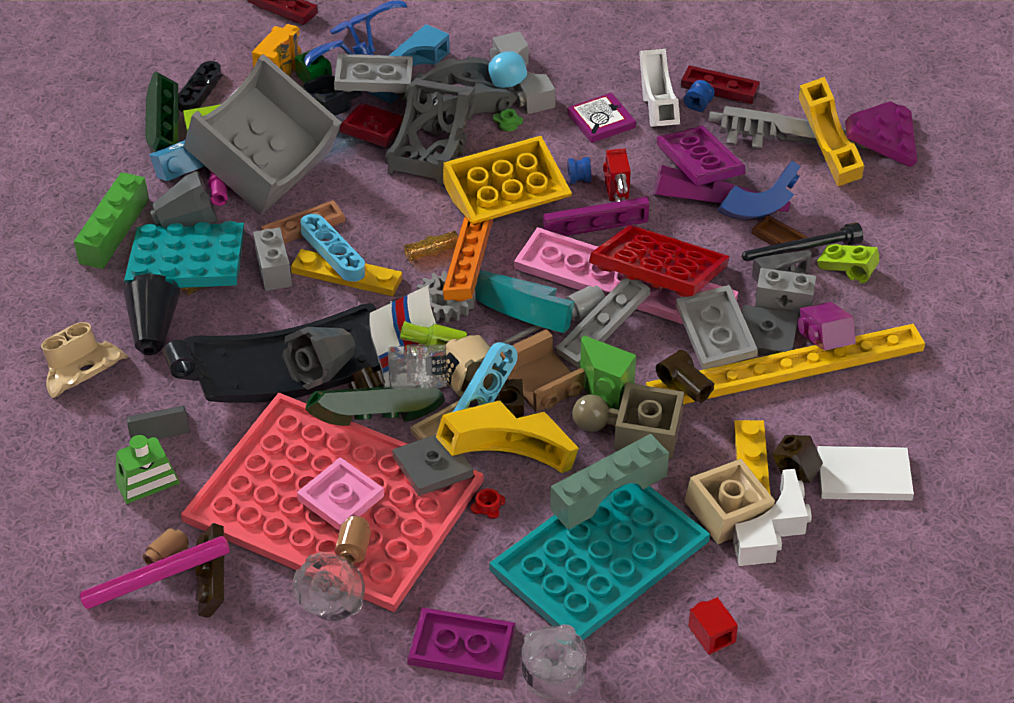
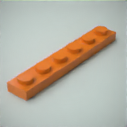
[443,216,493,302]

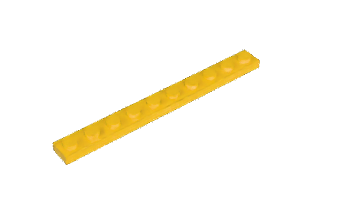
[645,324,925,404]

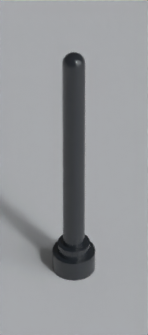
[742,222,863,262]

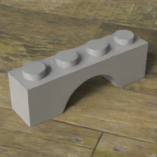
[490,31,555,114]

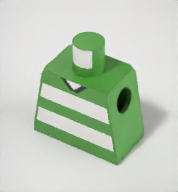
[116,435,180,504]

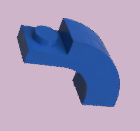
[717,161,801,220]

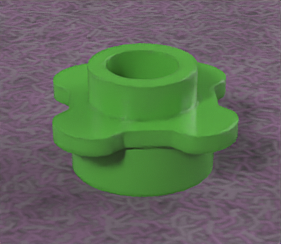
[493,109,523,131]

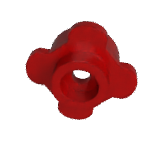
[471,488,505,519]

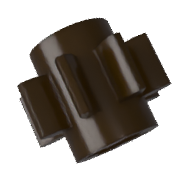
[347,366,386,389]

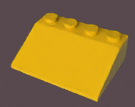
[443,136,572,224]

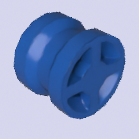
[684,80,715,112]
[567,157,592,184]

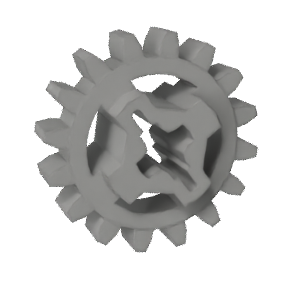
[417,271,476,323]

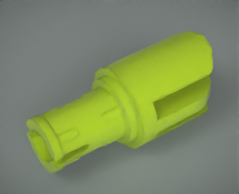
[400,321,467,355]

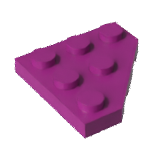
[845,101,917,167]

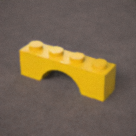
[799,77,864,186]

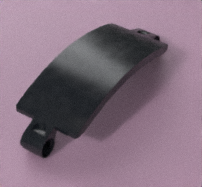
[163,298,400,403]

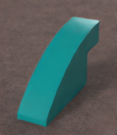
[475,270,575,333]

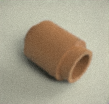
[335,516,371,564]
[142,528,189,565]

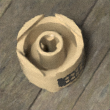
[438,335,503,402]

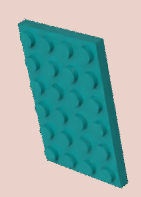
[489,483,710,645]

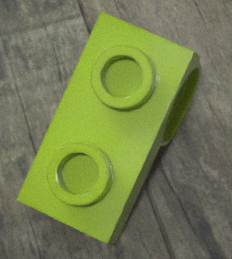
[817,244,880,284]

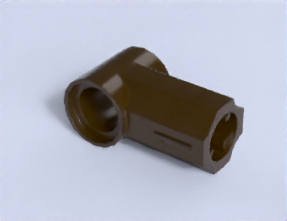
[655,350,715,403]

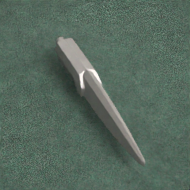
[709,106,869,150]

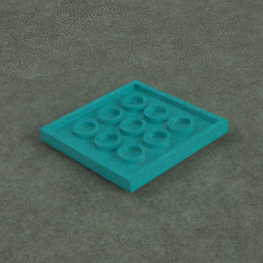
[124,221,245,288]

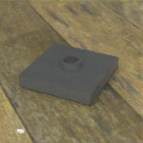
[742,305,799,356]
[392,434,473,496]

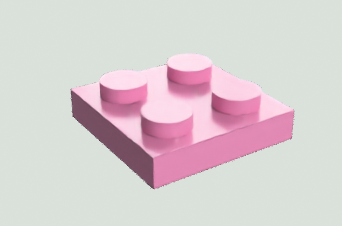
[297,457,384,531]

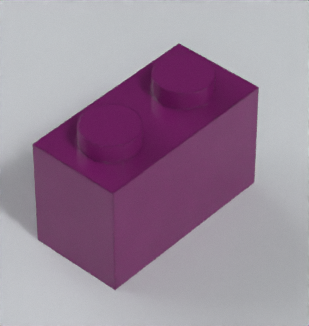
[798,302,856,350]

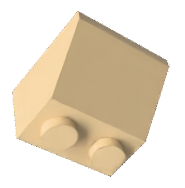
[685,459,775,544]

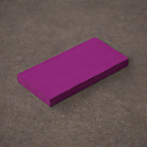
[656,126,746,186]

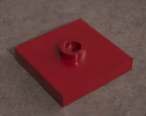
[339,103,404,147]

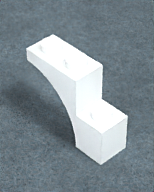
[639,49,680,126]
[733,469,811,566]

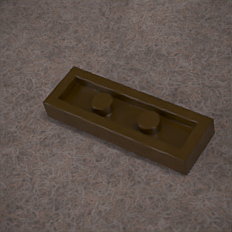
[195,523,224,618]

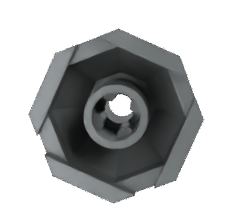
[150,171,219,227]
[283,327,356,390]

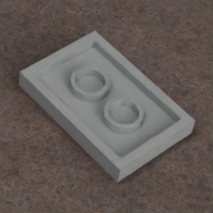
[334,54,413,94]
[676,285,758,370]

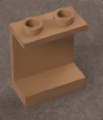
[500,329,585,413]

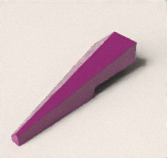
[654,165,791,212]

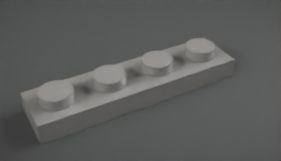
[556,278,650,368]

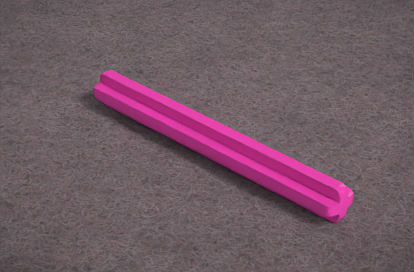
[80,536,230,609]

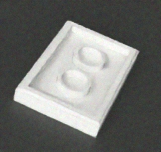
[817,446,914,500]

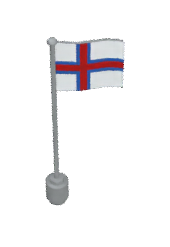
[369,285,605,387]

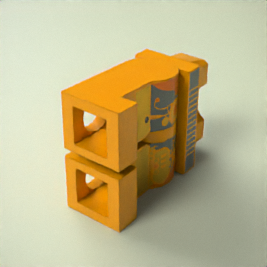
[252,24,301,76]

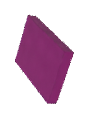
[407,607,516,681]

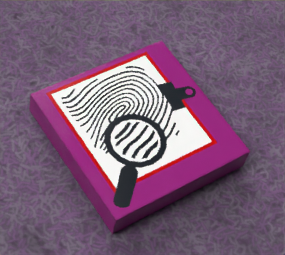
[567,92,636,143]

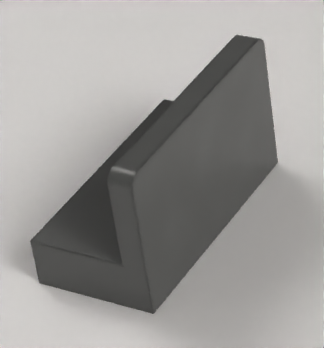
[127,405,190,439]

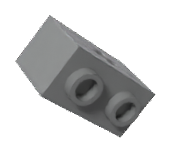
[253,227,292,291]
[755,268,816,316]

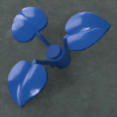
[304,0,408,67]

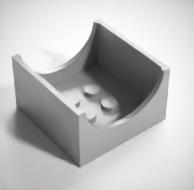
[184,54,342,214]

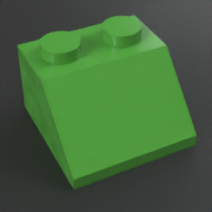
[580,335,636,409]

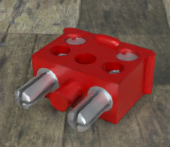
[603,148,631,202]

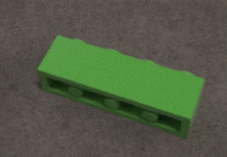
[74,172,149,269]

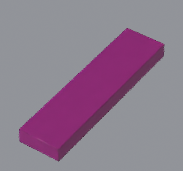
[543,197,649,236]

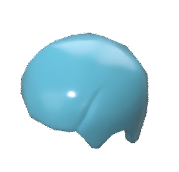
[488,51,527,88]

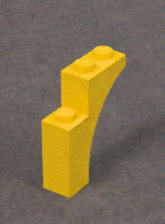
[436,400,579,473]

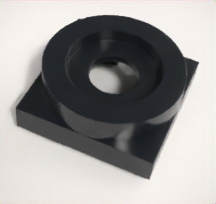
[299,73,362,115]

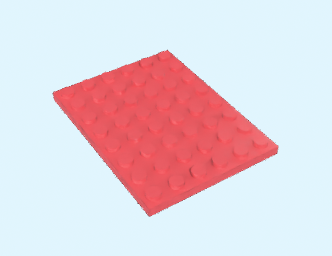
[181,393,484,613]

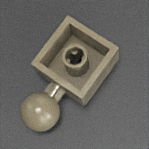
[572,383,684,459]

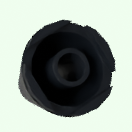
[123,274,180,355]

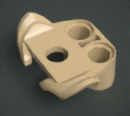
[41,322,129,398]

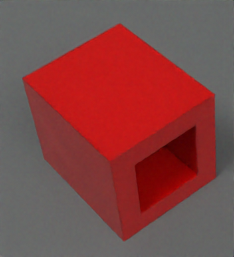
[688,597,738,655]

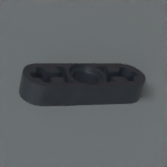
[178,61,222,113]

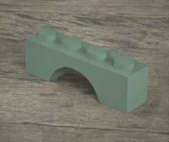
[550,434,669,529]

